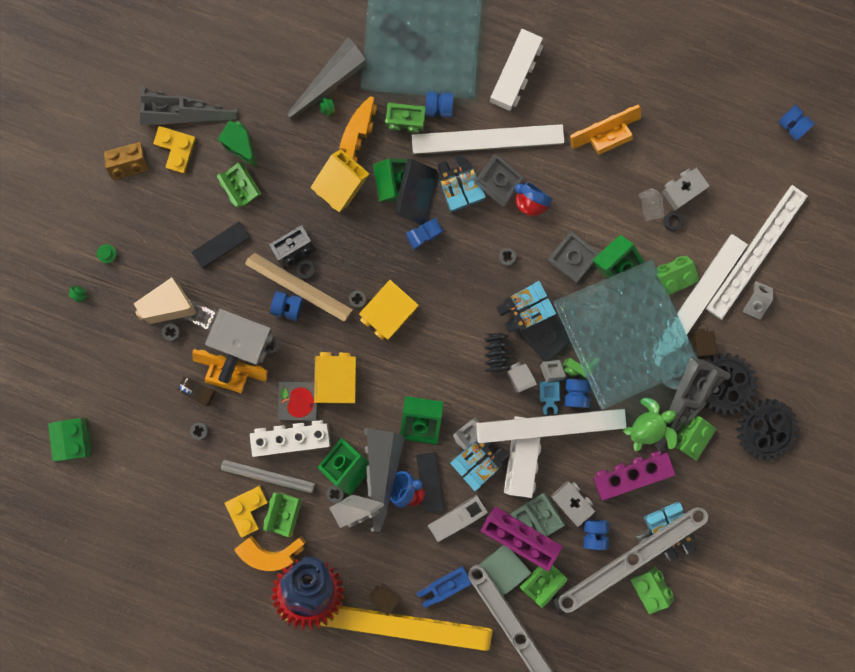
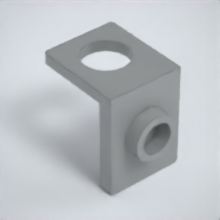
[743,281,773,319]

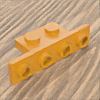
[570,105,641,155]
[192,349,268,393]

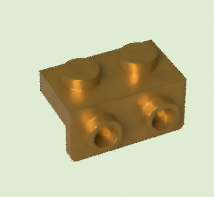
[104,142,149,180]

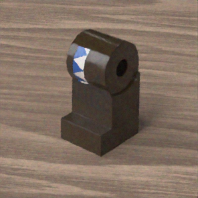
[177,376,217,407]

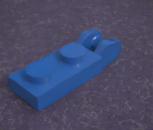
[416,566,472,608]

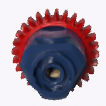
[271,556,344,631]

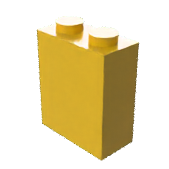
[310,149,369,212]
[359,280,419,341]
[314,352,356,403]

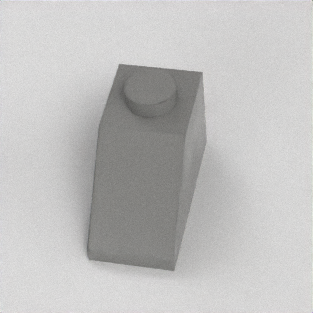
[507,362,537,393]

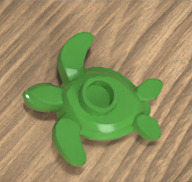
[623,398,677,451]

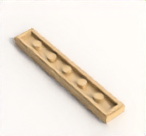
[245,253,353,321]

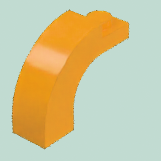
[234,536,306,571]

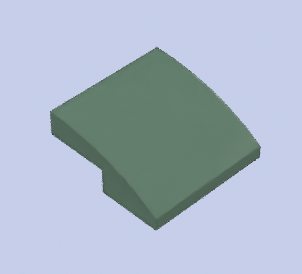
[511,491,566,537]
[477,545,531,596]

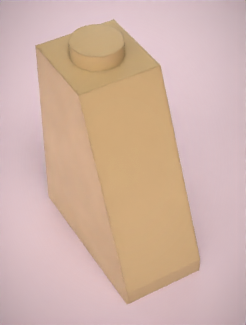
[134,278,197,324]

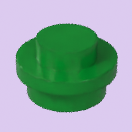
[320,98,335,117]
[97,244,117,263]
[68,285,88,303]

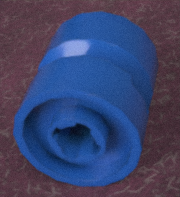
[425,91,453,118]
[778,104,815,141]
[270,291,303,321]
[565,379,591,408]
[583,520,609,550]

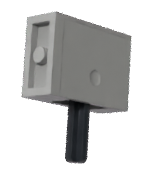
[205,309,274,384]

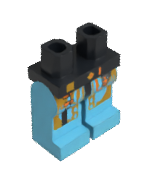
[438,155,486,213]
[496,281,556,333]
[450,440,509,491]
[643,502,696,562]

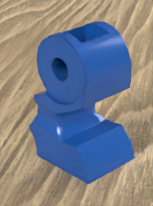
[405,218,444,251]

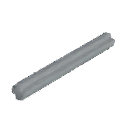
[221,460,315,493]

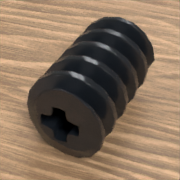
[484,333,509,372]

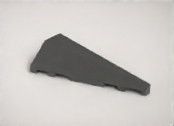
[287,37,368,120]
[140,86,237,125]
[655,357,731,451]
[364,428,405,533]

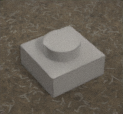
[540,360,566,382]

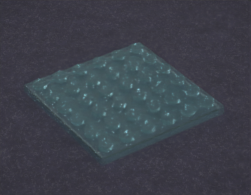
[361,0,481,98]
[553,260,697,410]

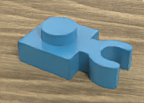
[539,381,560,415]

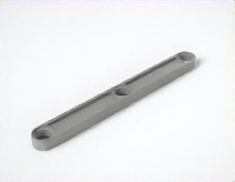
[558,507,708,613]
[469,565,554,672]

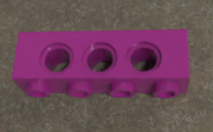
[592,450,675,501]
[481,506,563,572]

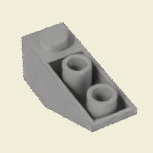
[329,495,385,528]
[428,495,488,542]

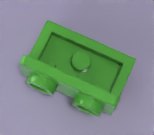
[385,103,426,133]
[217,162,262,208]
[652,256,699,297]
[562,358,596,378]
[674,415,716,461]
[263,492,302,537]
[520,565,568,608]
[631,566,674,614]

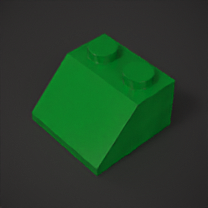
[217,120,257,168]
[373,158,407,202]
[593,235,648,293]
[400,396,443,444]
[48,418,92,461]
[317,438,369,495]

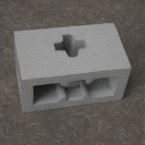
[662,167,709,211]
[550,481,595,527]

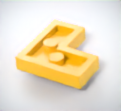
[153,126,196,174]
[225,486,269,538]

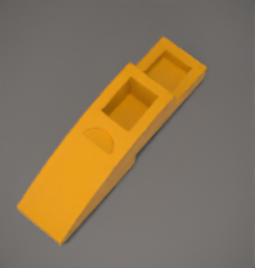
[339,96,377,162]

